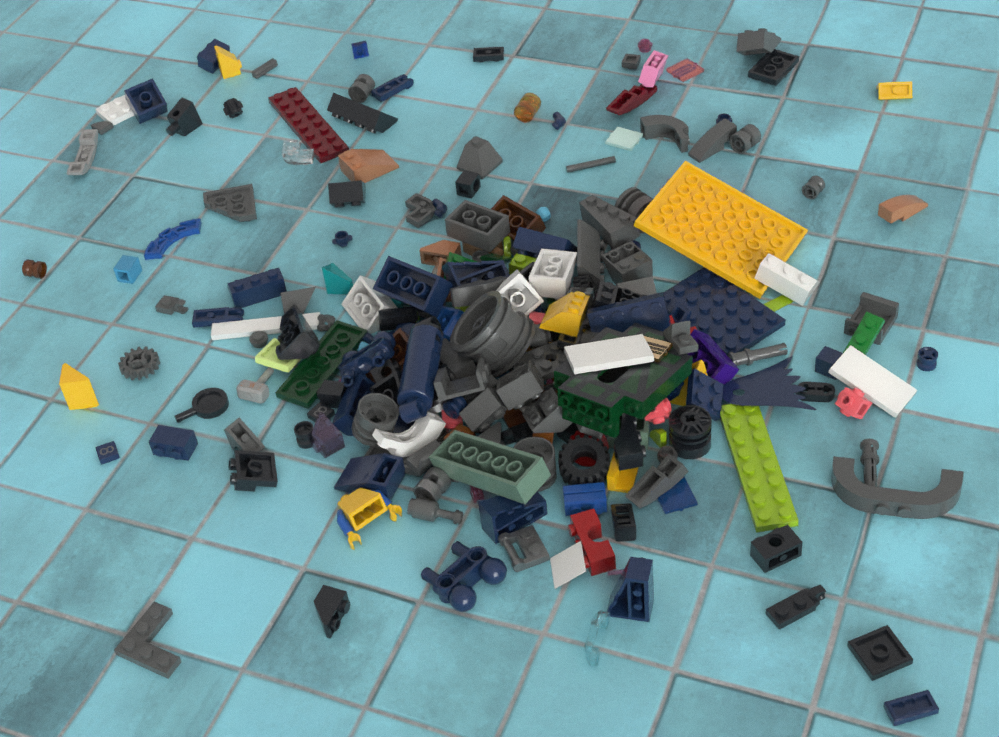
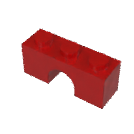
[568,509,616,576]

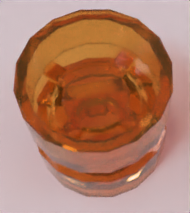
[514,93,541,123]

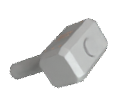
[236,367,274,404]

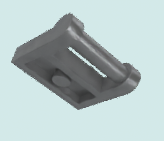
[498,525,550,572]

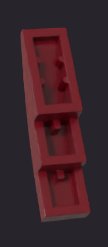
[606,84,658,116]

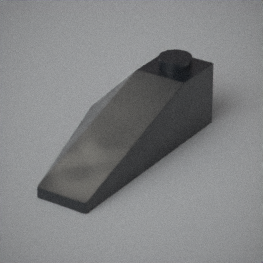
[276,304,320,360]

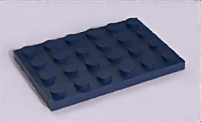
[664,267,786,356]

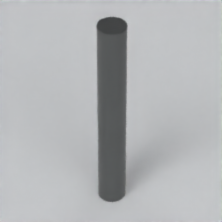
[566,156,616,173]

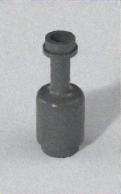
[407,497,463,524]

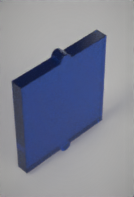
[658,477,698,514]

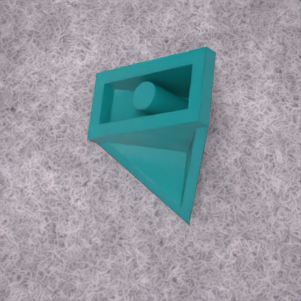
[322,263,353,295]

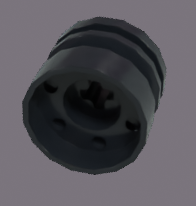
[669,405,712,459]

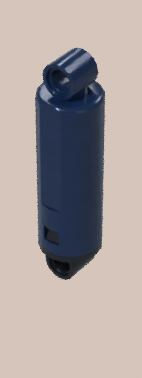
[397,316,444,423]

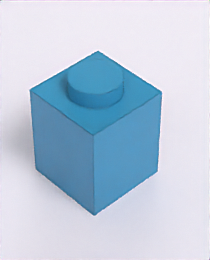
[113,255,142,284]

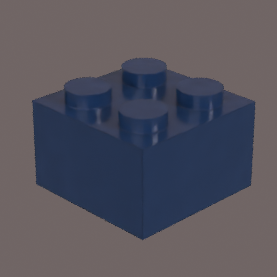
[124,78,168,124]

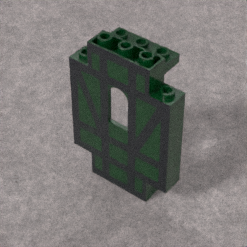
[554,323,693,438]

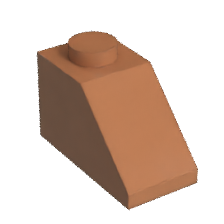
[419,240,462,266]

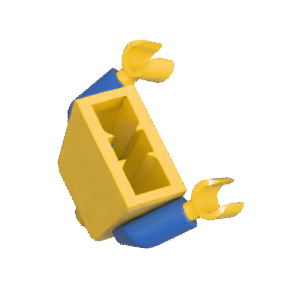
[337,488,402,550]

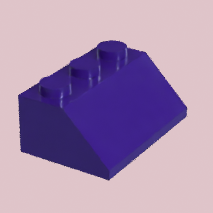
[686,329,740,385]

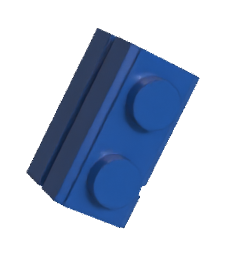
[563,482,607,516]

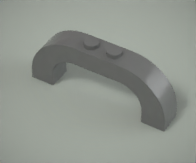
[831,456,964,519]

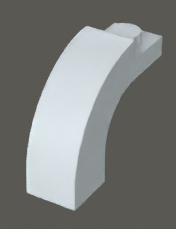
[372,411,446,457]

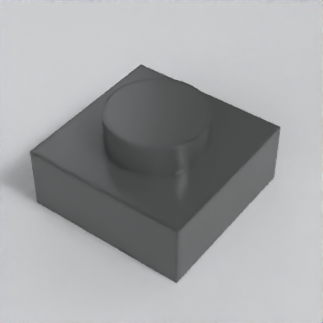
[622,54,641,69]

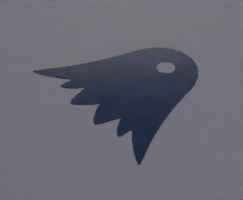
[722,356,816,410]

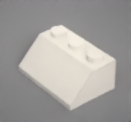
[754,253,820,306]
[341,275,398,334]

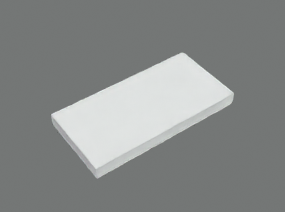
[564,334,654,374]
[828,345,917,418]

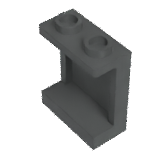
[844,292,899,345]

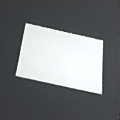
[550,541,586,589]

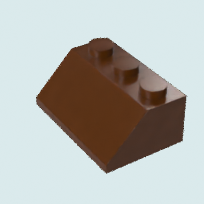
[491,195,546,240]

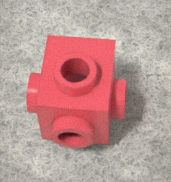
[835,387,872,420]
[644,398,672,425]

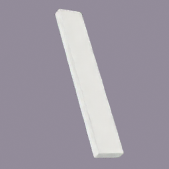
[211,312,320,340]

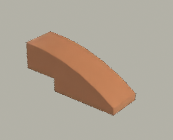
[878,195,928,223]

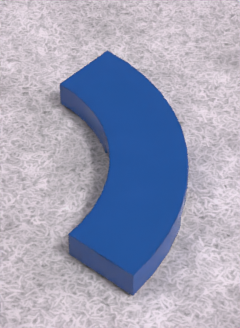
[144,218,202,260]

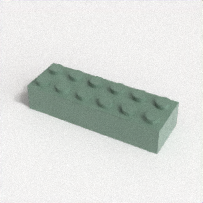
[429,430,551,504]

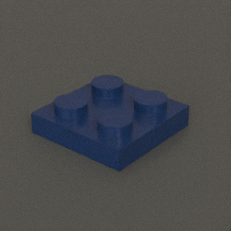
[686,368,723,421]

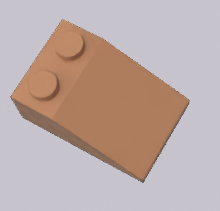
[338,149,399,183]

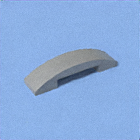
[67,129,98,175]

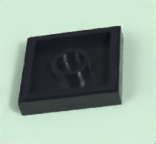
[847,625,913,681]

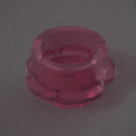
[638,39,653,52]

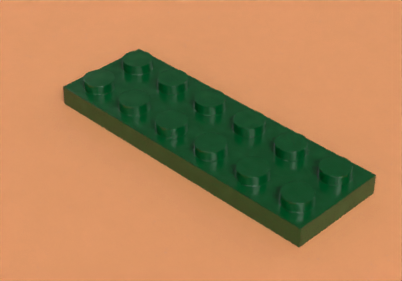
[275,320,368,409]

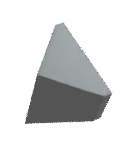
[281,286,316,314]

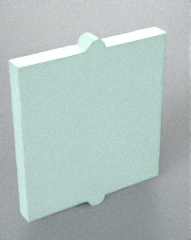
[605,127,643,151]

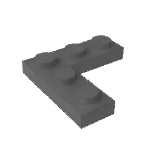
[114,601,181,679]

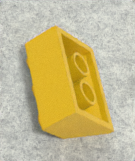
[539,291,590,337]

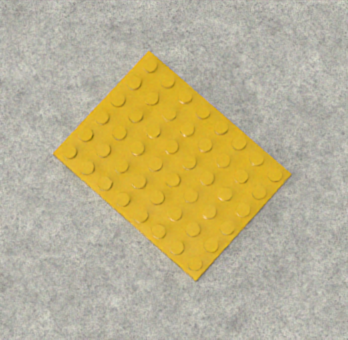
[633,161,808,299]

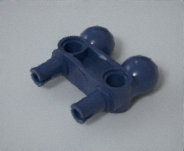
[338,331,396,387]
[421,541,507,612]

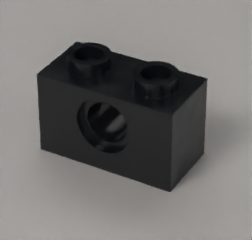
[750,524,803,573]

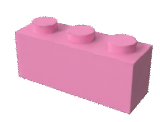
[638,50,669,88]

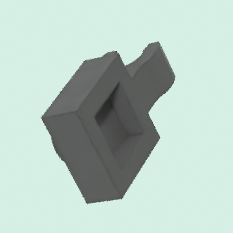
[155,295,188,315]

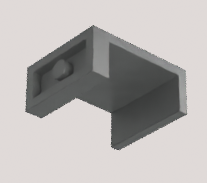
[433,358,491,402]

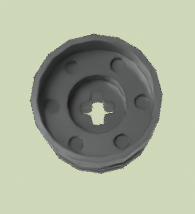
[615,187,653,233]
[351,393,399,447]
[513,437,557,492]

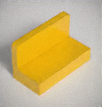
[876,81,912,100]
[607,453,639,493]

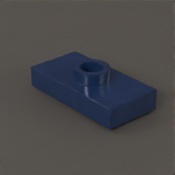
[883,690,939,726]

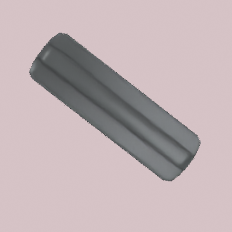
[252,58,278,79]

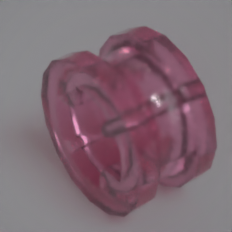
[469,486,484,504]

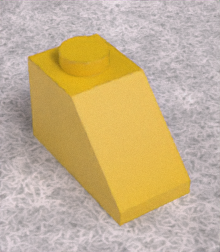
[214,46,242,79]

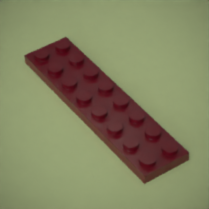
[268,87,349,164]

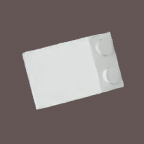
[529,248,577,300]

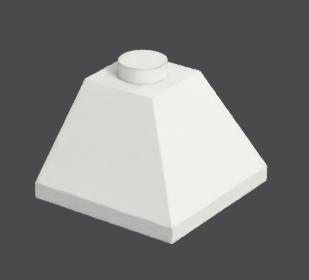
[496,269,544,316]

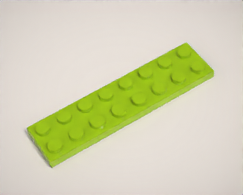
[720,404,799,533]

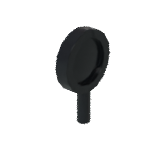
[174,388,229,423]

